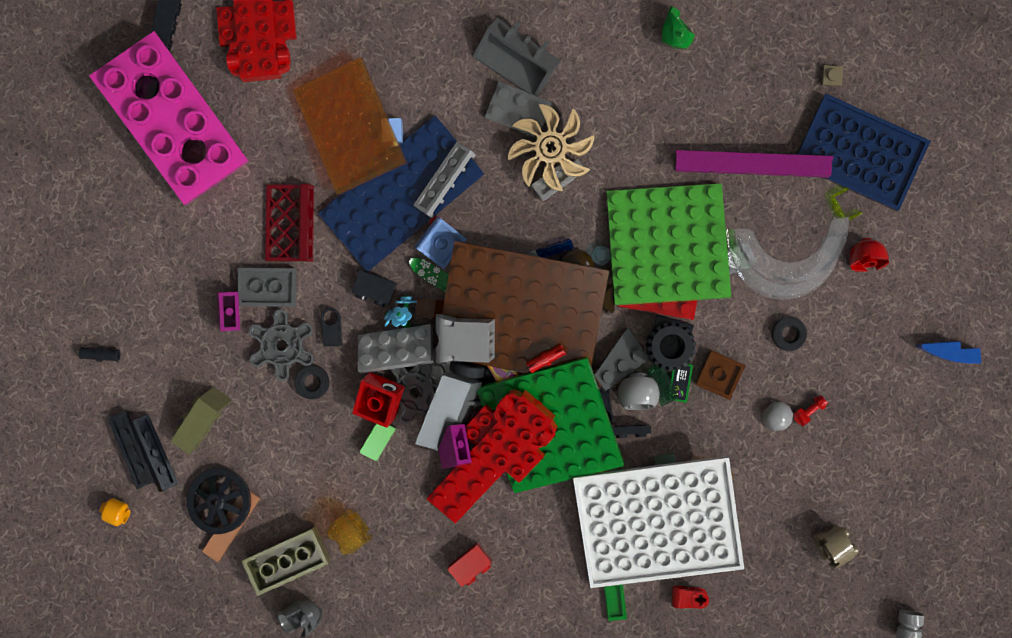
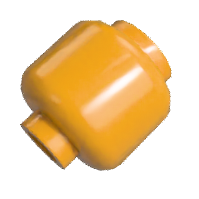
[99,498,131,526]

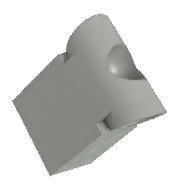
[436,314,495,364]

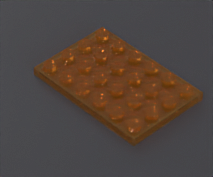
[293,57,407,195]

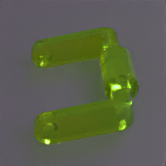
[830,188,863,222]

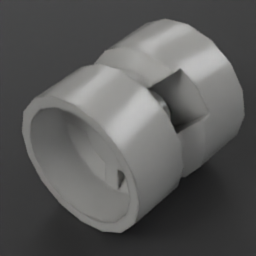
[896,610,925,638]

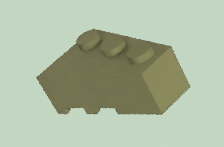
[171,387,232,455]

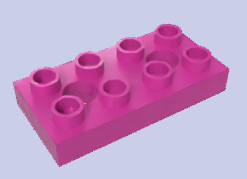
[89,31,249,206]

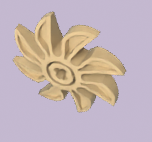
[508,104,594,191]

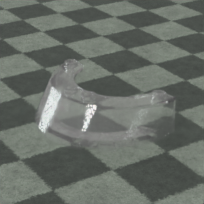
[726,217,849,300]

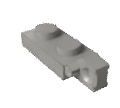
[532,159,582,201]

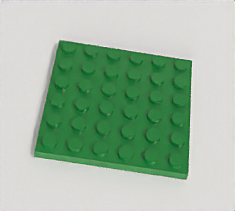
[477,356,624,494]

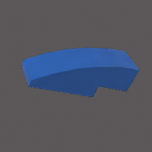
[916,341,981,364]

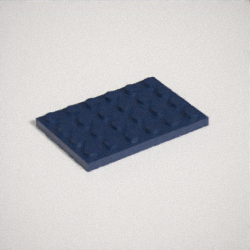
[797,93,931,211]

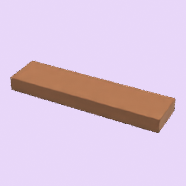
[202,491,261,562]

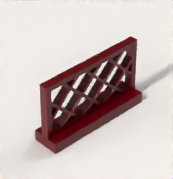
[265,184,314,262]

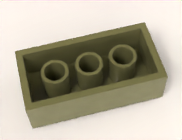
[242,525,331,596]

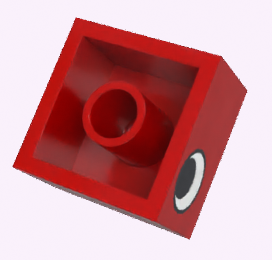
[352,372,405,428]

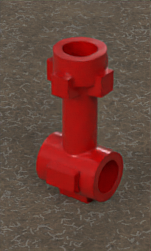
[793,395,828,427]

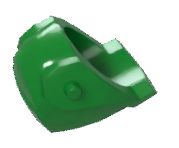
[662,6,695,49]

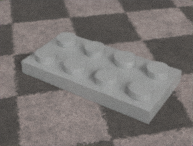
[358,324,433,373]

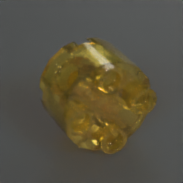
[327,509,372,556]

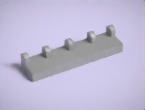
[414,142,475,218]

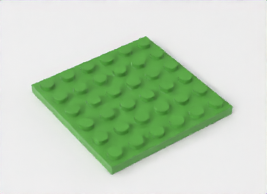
[607,184,731,305]

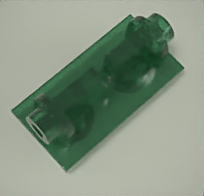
[646,365,679,406]

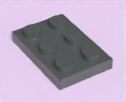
[485,82,552,138]
[238,268,297,307]

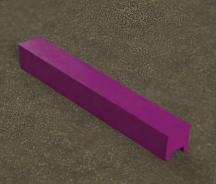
[675,150,833,178]

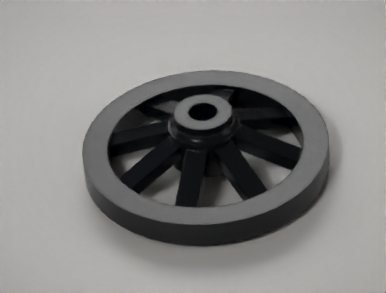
[187,468,251,534]

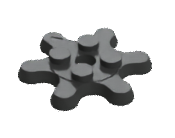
[249,309,314,381]
[391,363,438,424]

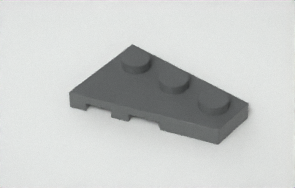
[594,327,649,392]

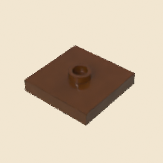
[694,350,746,400]

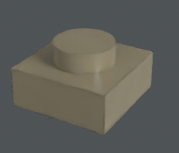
[821,65,843,87]

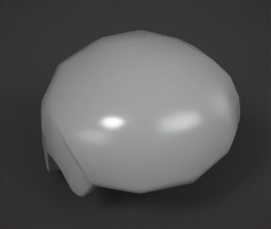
[762,401,793,431]

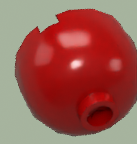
[849,238,889,272]

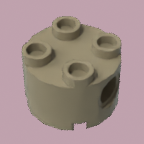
[813,524,859,569]

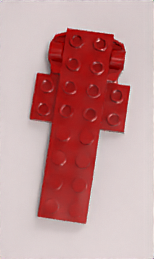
[216,0,297,82]
[427,389,557,524]

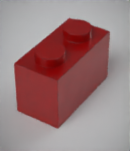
[447,542,492,587]

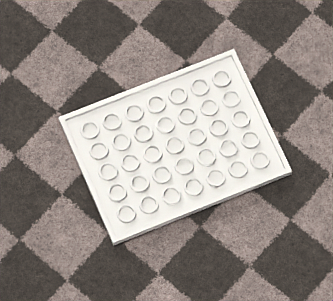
[573,456,744,588]

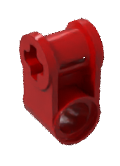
[671,585,709,609]

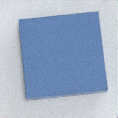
[414,217,467,269]

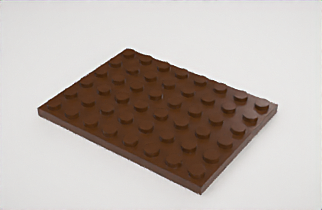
[435,241,609,373]

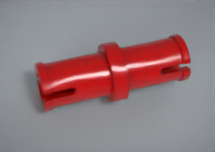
[526,343,566,373]

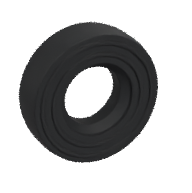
[772,317,807,351]
[449,360,485,378]
[294,365,329,400]

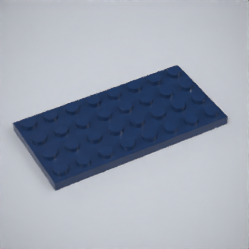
[318,115,485,272]

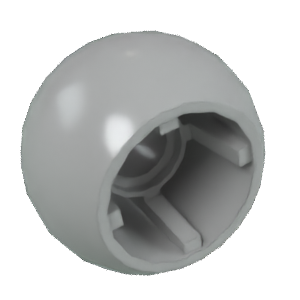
[617,373,660,410]

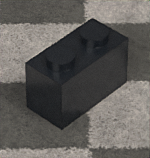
[352,270,397,307]

